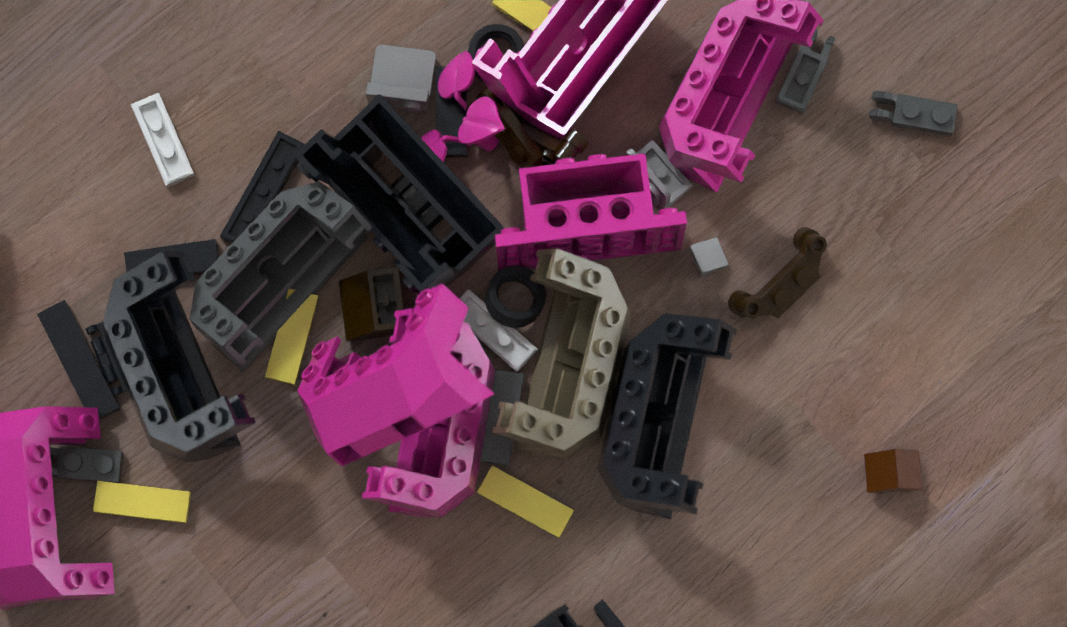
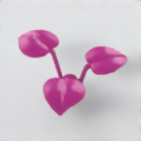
[421,51,505,162]

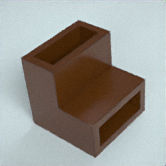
[864,449,923,494]

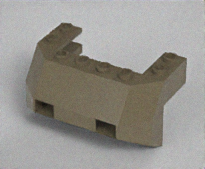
[492,248,631,459]

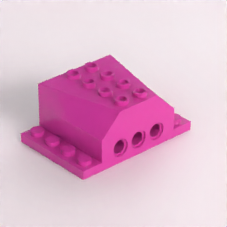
[495,153,687,271]

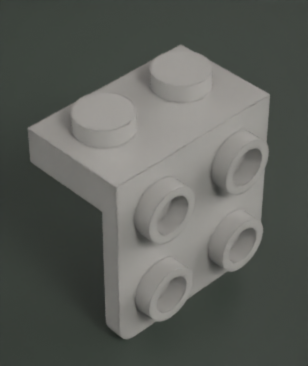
[366,45,436,112]
[626,140,692,209]

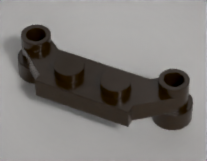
[466,88,551,169]
[503,103,589,164]
[728,227,827,318]

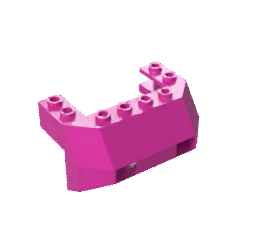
[471,0,667,140]
[658,0,824,193]
[297,283,494,466]
[362,308,496,518]
[0,406,115,610]

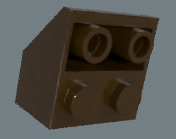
[339,267,405,342]

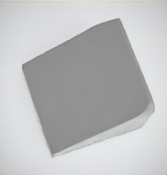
[689,237,729,277]

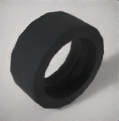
[468,24,524,81]
[485,265,546,328]

